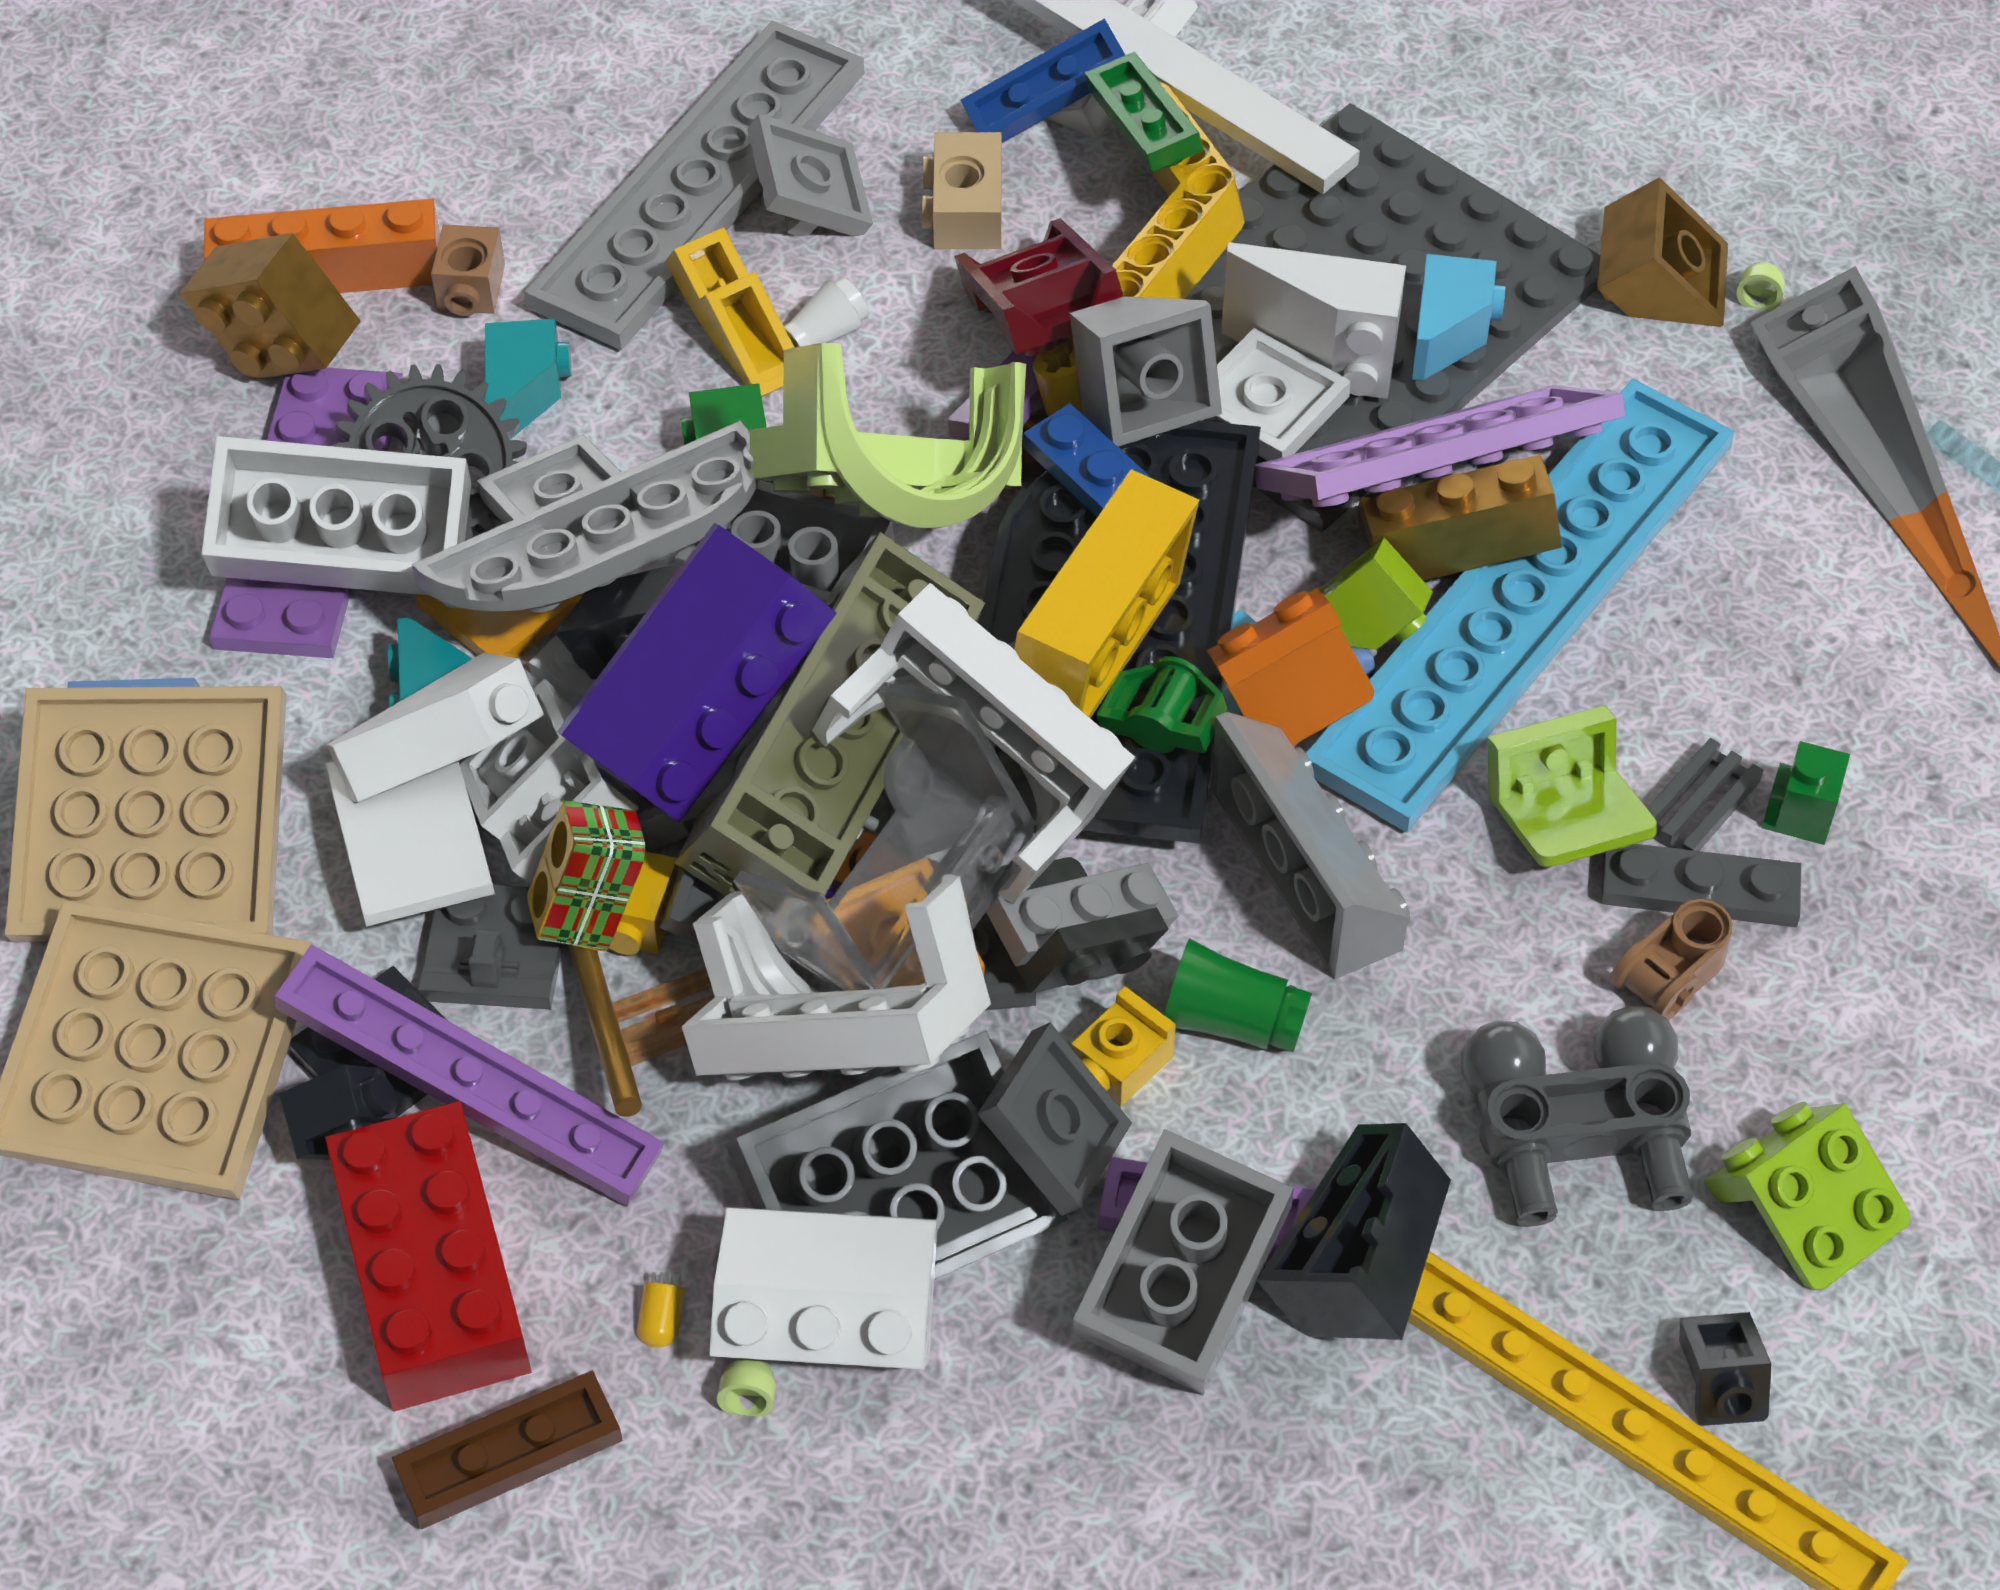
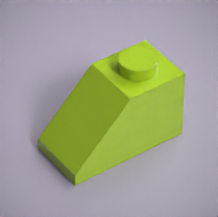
[1319,537,1433,650]

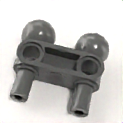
[1461,1005,1693,1227]

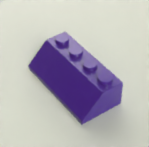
[557,523,837,823]

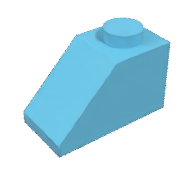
[1412,254,1506,381]

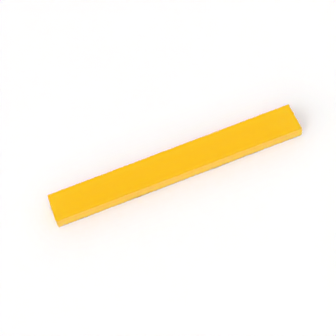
[1408,1251,1908,1590]

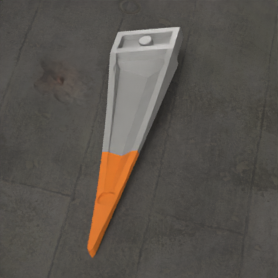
[1750,266,2000,668]

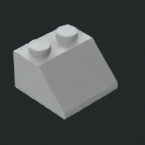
[1070,296,1222,447]

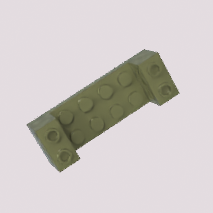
[674,532,986,934]

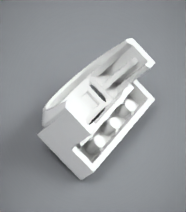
[812,583,1135,904]
[681,874,991,1080]

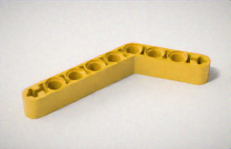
[1033,82,1244,417]

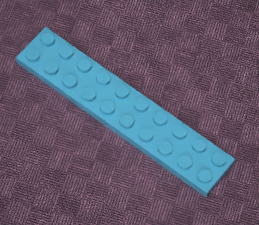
[1306,378,1735,833]

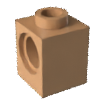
[431,224,505,316]

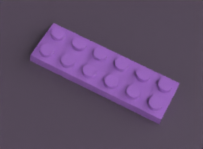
[209,368,403,659]

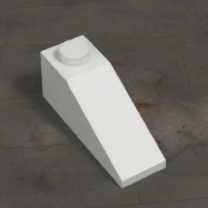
[327,653,544,802]

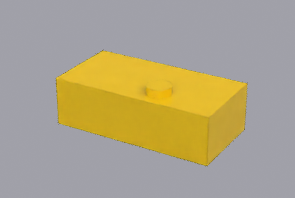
[1014,469,1199,718]

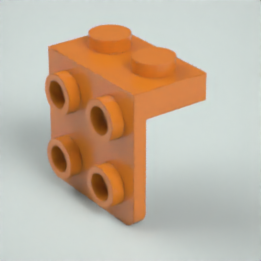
[1207,588,1374,746]

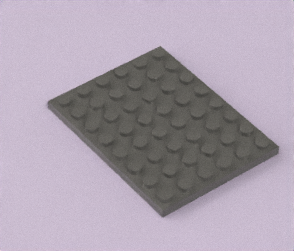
[1185,103,1600,533]

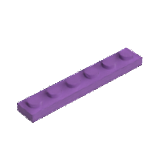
[274,944,664,1206]

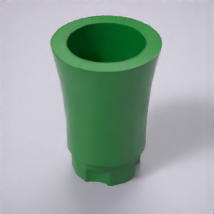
[1164,938,1312,1052]

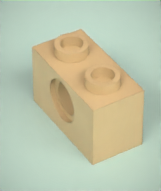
[922,132,1002,249]

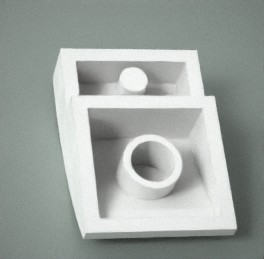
[460,679,639,885]
[325,761,495,927]

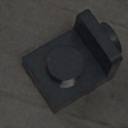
[1679,1312,1772,1426]

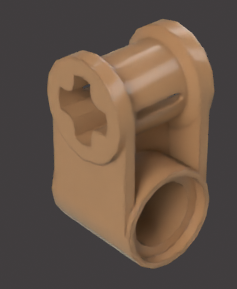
[1610,899,1733,1020]

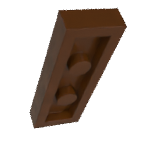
[392,1370,623,1530]

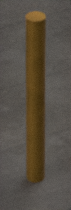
[568,944,642,1117]

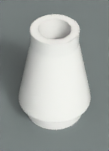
[784,277,869,348]

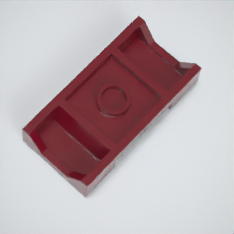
[954,218,1124,356]

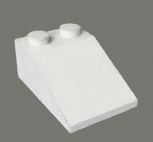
[1221,242,1406,399]

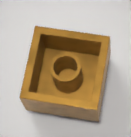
[179,233,361,379]

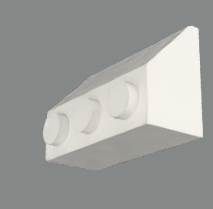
[709,1207,938,1370]

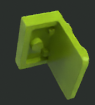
[1488,705,1657,867]
[1704,1102,1911,1290]

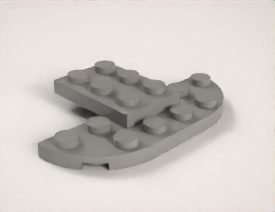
[411,421,758,613]

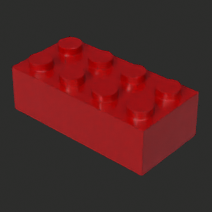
[325,1101,532,1412]

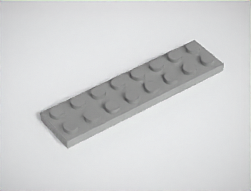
[524,20,864,350]

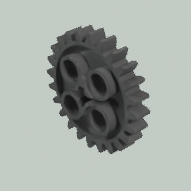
[331,364,527,541]

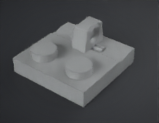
[747,113,873,237]

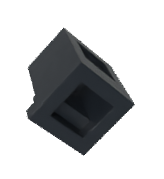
[279,1065,398,1160]

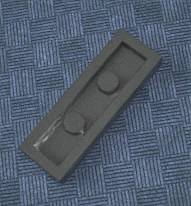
[1601,844,1801,927]

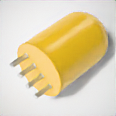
[637,1272,685,1348]

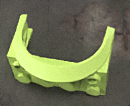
[749,343,1026,528]

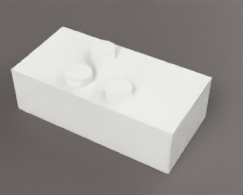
[201,436,471,595]

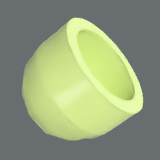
[1736,262,1785,311]
[717,1358,776,1417]

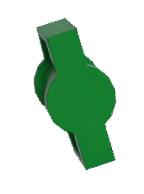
[1096,656,1228,753]

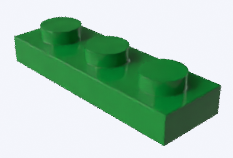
[1085,51,1204,173]

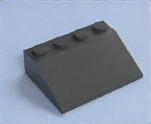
[725,1030,1068,1280]

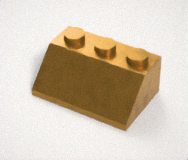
[1358,454,1562,581]

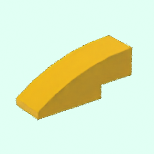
[665,227,795,397]

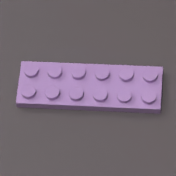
[1255,385,1625,507]

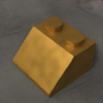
[1597,177,1728,327]

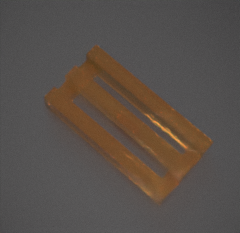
[613,968,715,1066]

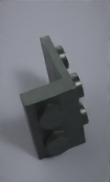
[976,857,1169,993]

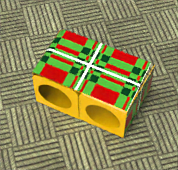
[527,800,645,952]

